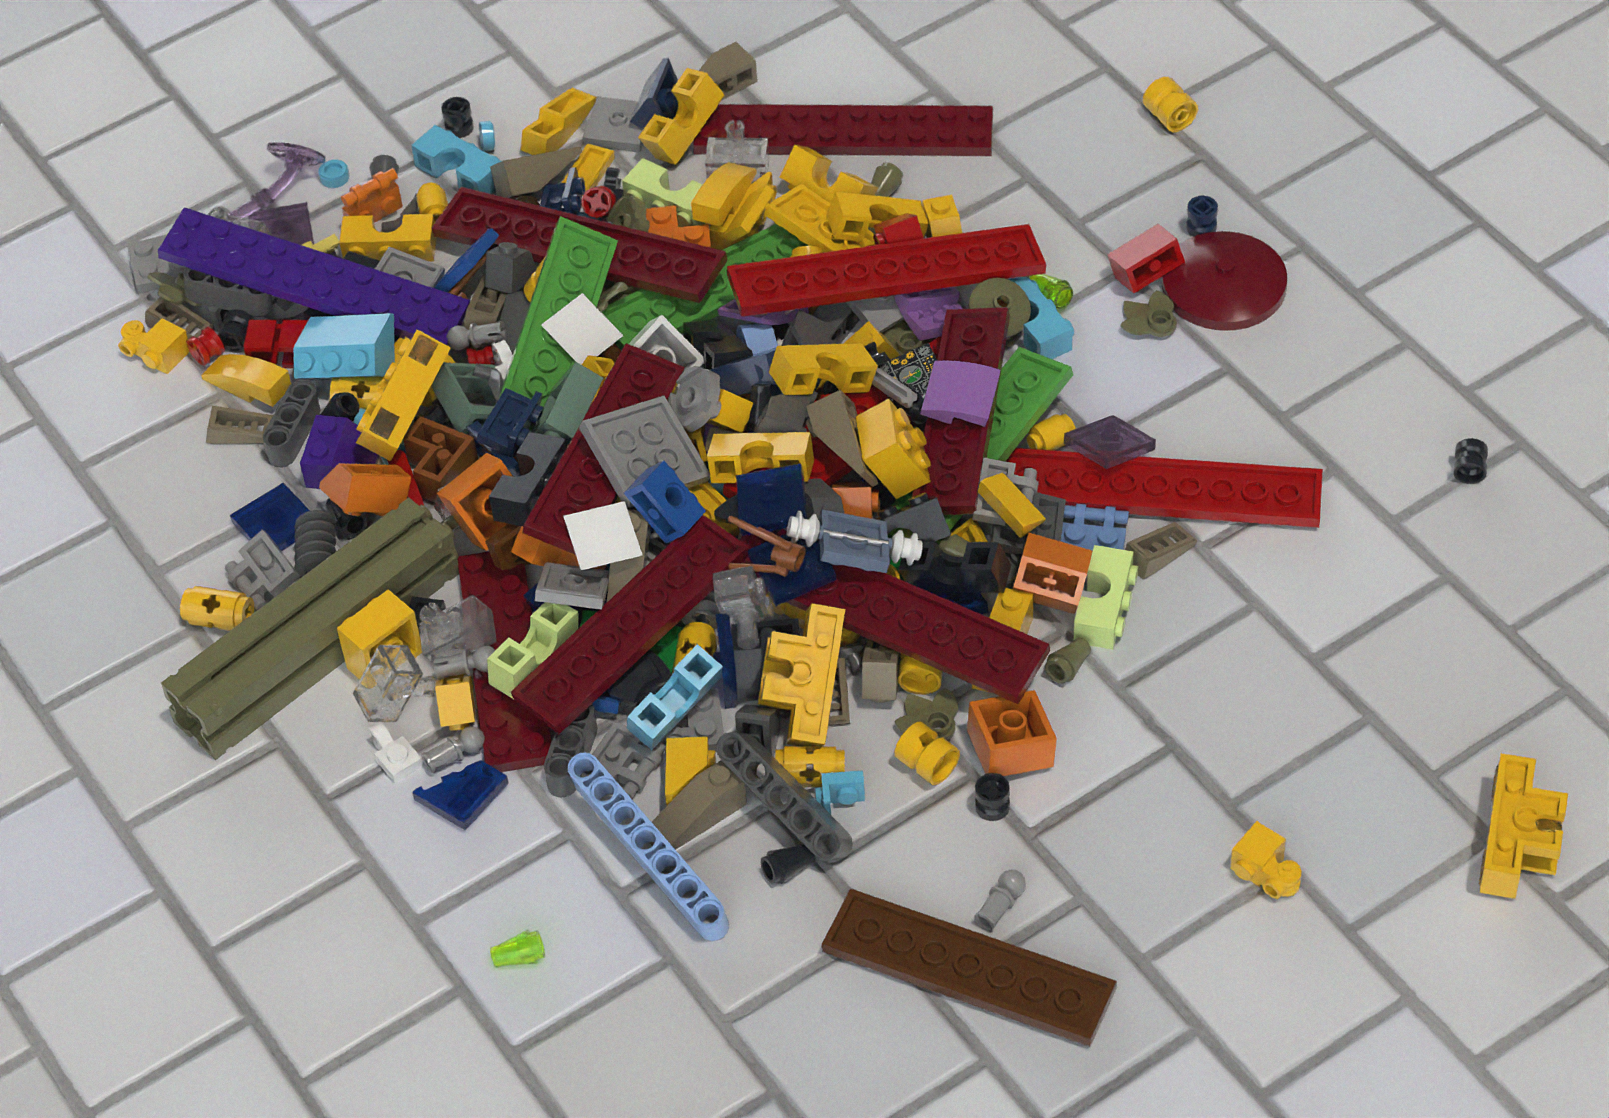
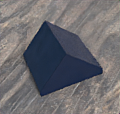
[630,58,678,130]

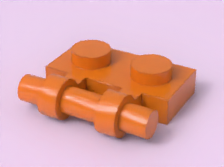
[341,168,403,223]

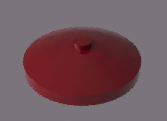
[1162,231,1287,331]

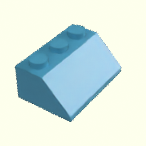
[293,313,395,380]

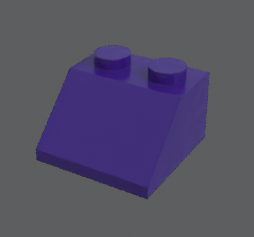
[300,415,380,489]

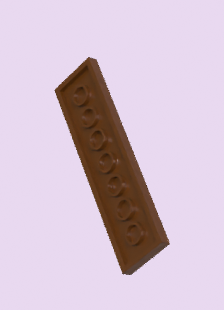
[822,888,1117,1047]

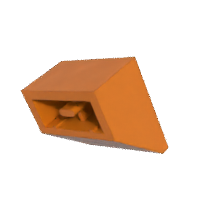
[319,463,411,516]
[1013,533,1093,614]

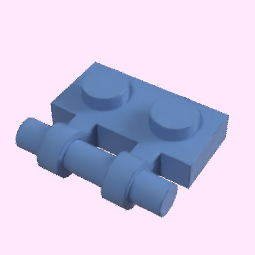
[1061,504,1129,551]

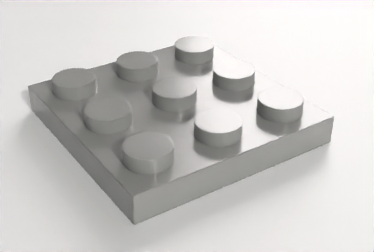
[579,396,710,508]

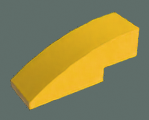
[521,88,596,155]
[691,162,757,227]
[201,354,291,407]

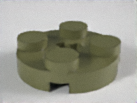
[606,196,650,232]

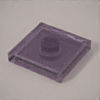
[248,202,314,245]
[1064,415,1156,469]

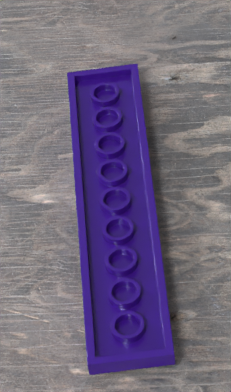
[158,207,470,347]

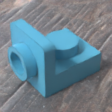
[815,771,865,814]

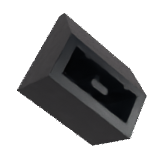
[731,618,800,702]

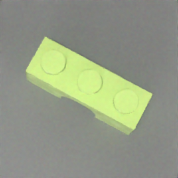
[622,158,708,227]
[1074,545,1138,650]
[487,602,578,699]

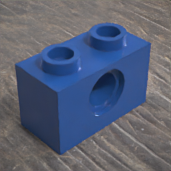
[624,460,706,544]

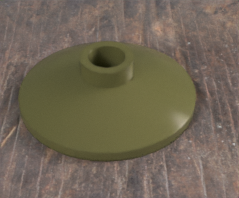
[968,278,1031,337]

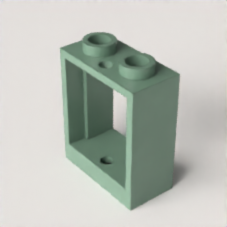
[431,362,497,435]
[531,362,603,445]

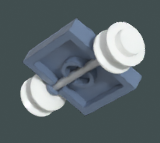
[787,510,922,573]

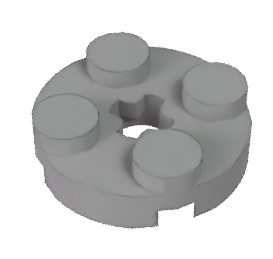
[668,366,721,433]

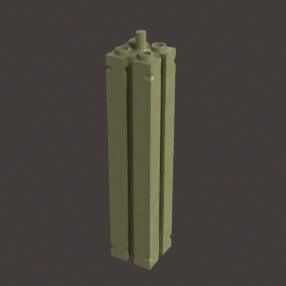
[161,498,459,760]

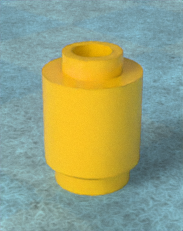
[416,182,448,222]
[1026,414,1076,451]

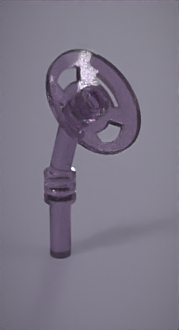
[225,142,326,224]

